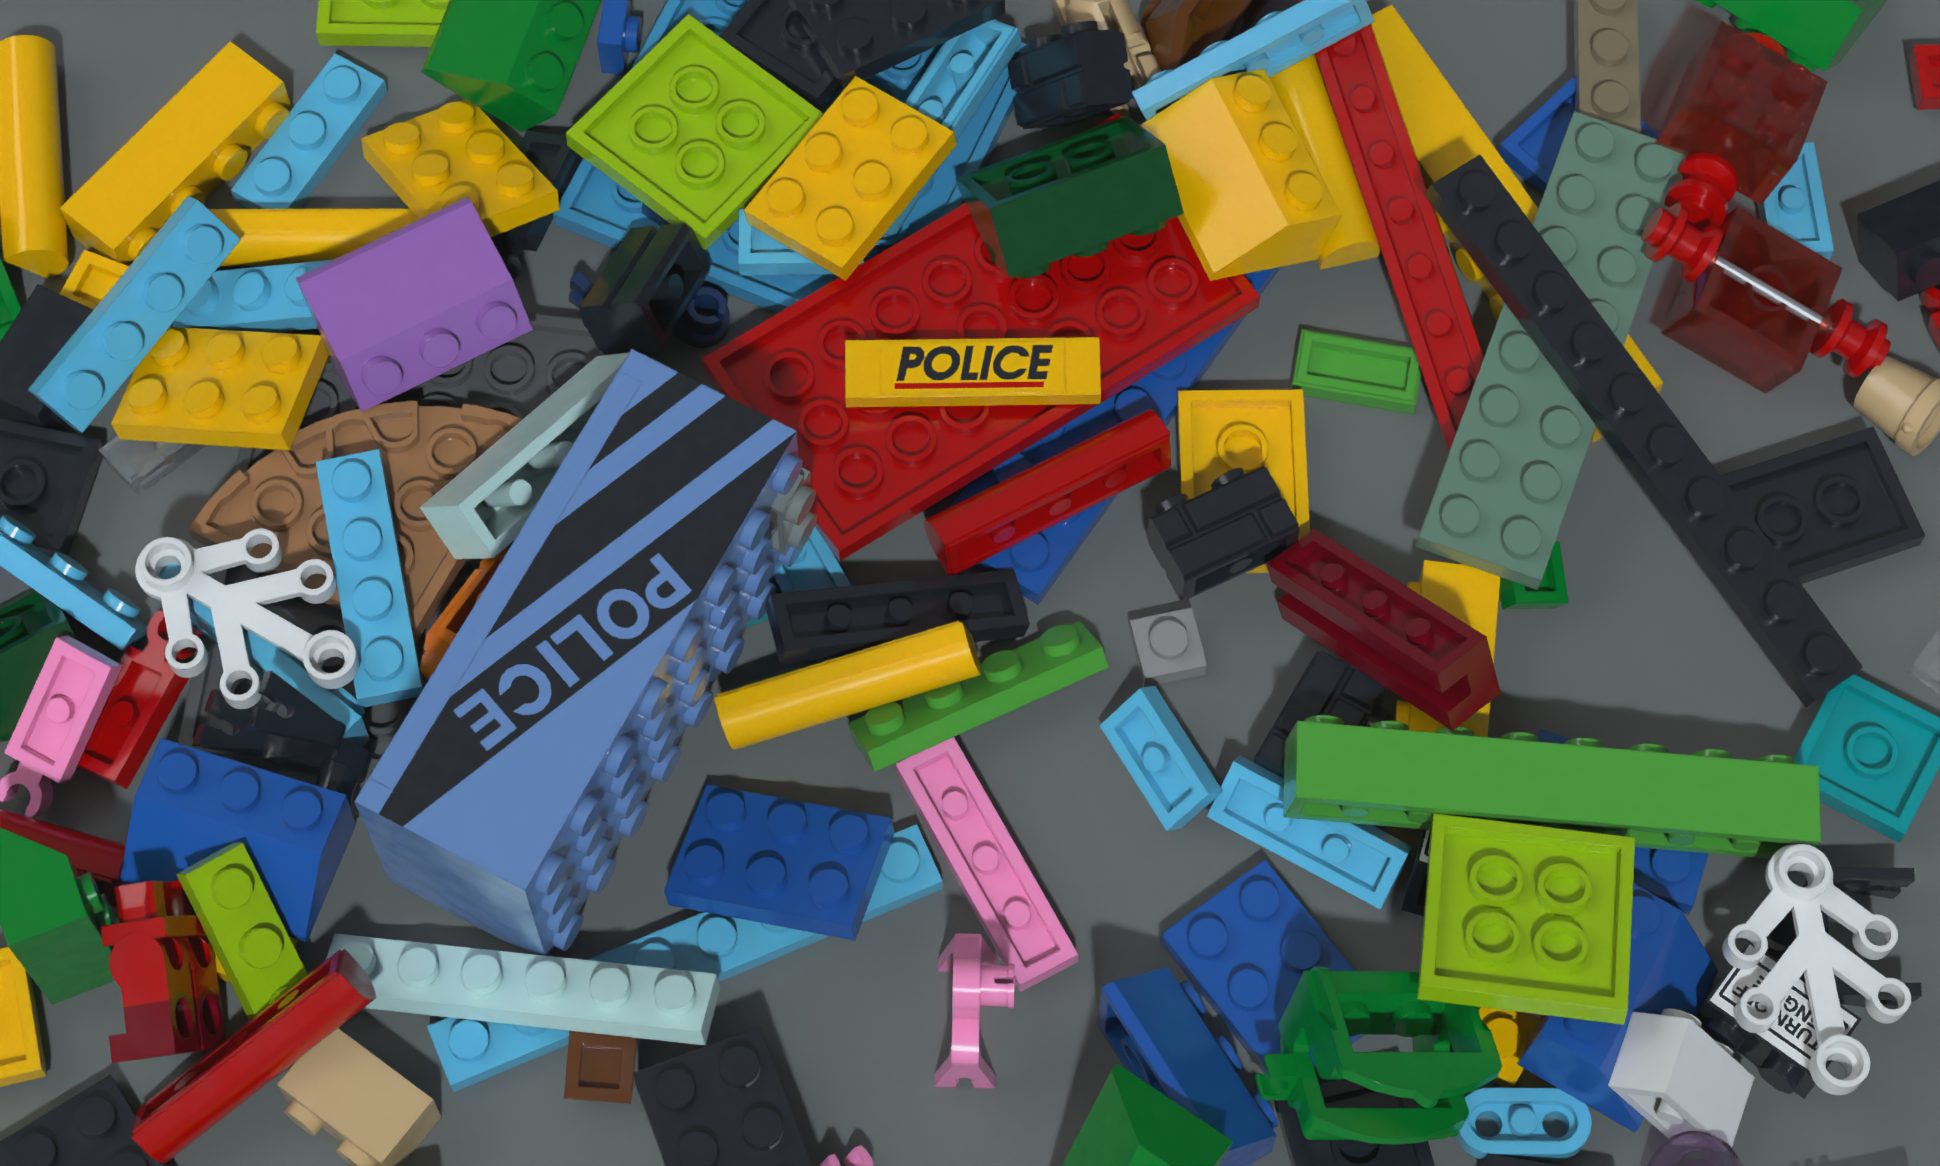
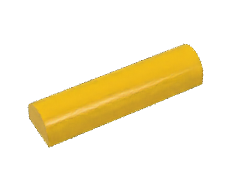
[0,35,69,279]
[1270,54,1381,270]
[208,209,419,267]
[714,621,981,750]

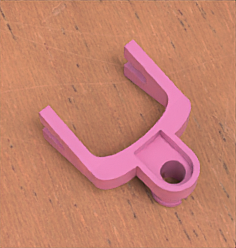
[934,933,1015,1088]

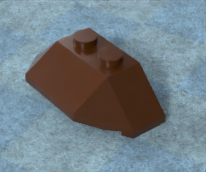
[1141,0,1268,71]

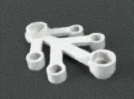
[135,528,359,709]
[1722,844,1911,1095]

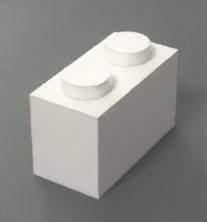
[1608,1008,1755,1151]

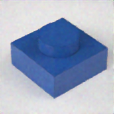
[597,0,642,75]

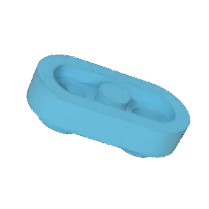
[1455,1088,1592,1161]

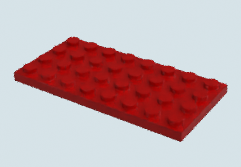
[702,113,1260,562]

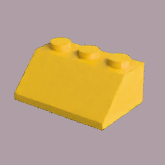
[1140,69,1342,281]

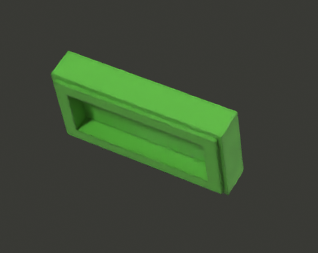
[1291,329,1421,414]

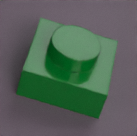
[1499,541,1569,610]

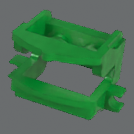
[1255,966,1502,1145]

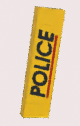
[845,337,1101,407]

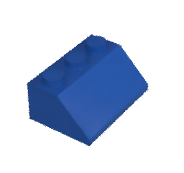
[120,738,356,942]
[1517,883,1718,1133]
[1097,967,1278,1166]

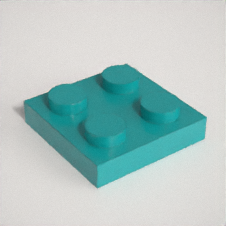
[1794,674,1940,843]

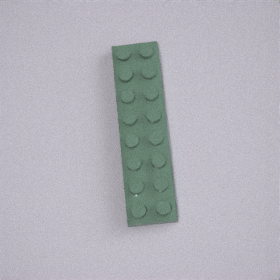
[1415,111,1692,590]

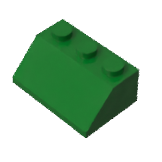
[421,0,601,132]
[1695,0,1887,72]
[0,828,119,1005]
[1062,1064,1233,1166]

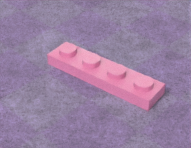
[895,737,1078,992]

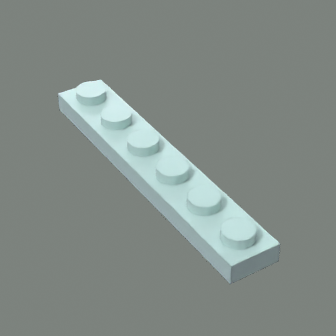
[325,934,720,1045]

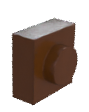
[564,1031,637,1104]

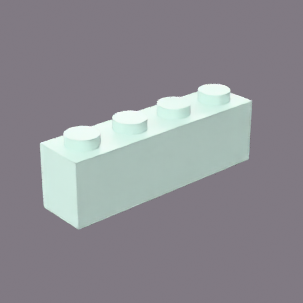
[420,353,629,559]

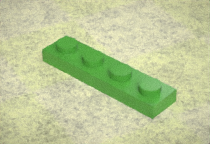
[847,620,1109,772]

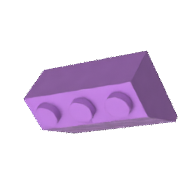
[295,197,533,412]

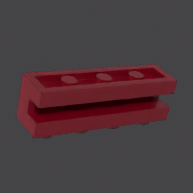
[1267,528,1501,731]

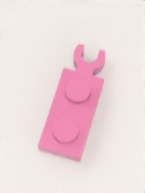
[0,635,123,818]

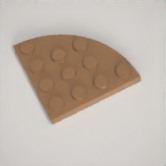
[188,401,523,643]

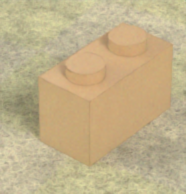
[277,1028,442,1166]

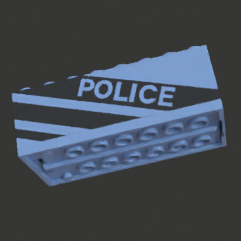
[354,349,817,956]

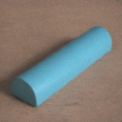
[885,19,1021,235]

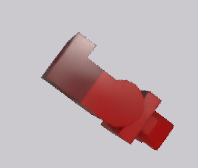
[100,880,226,1063]

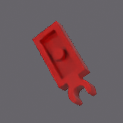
[77,610,203,790]

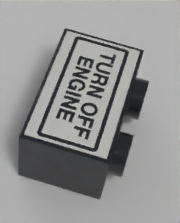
[1695,941,1862,1099]

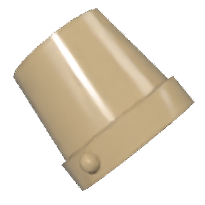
[1853,356,1940,457]

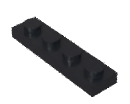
[765,569,1030,663]

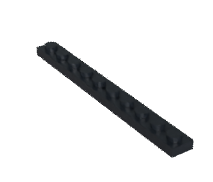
[1425,155,1863,707]

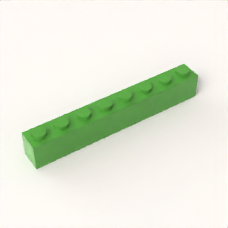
[1283,715,1821,859]

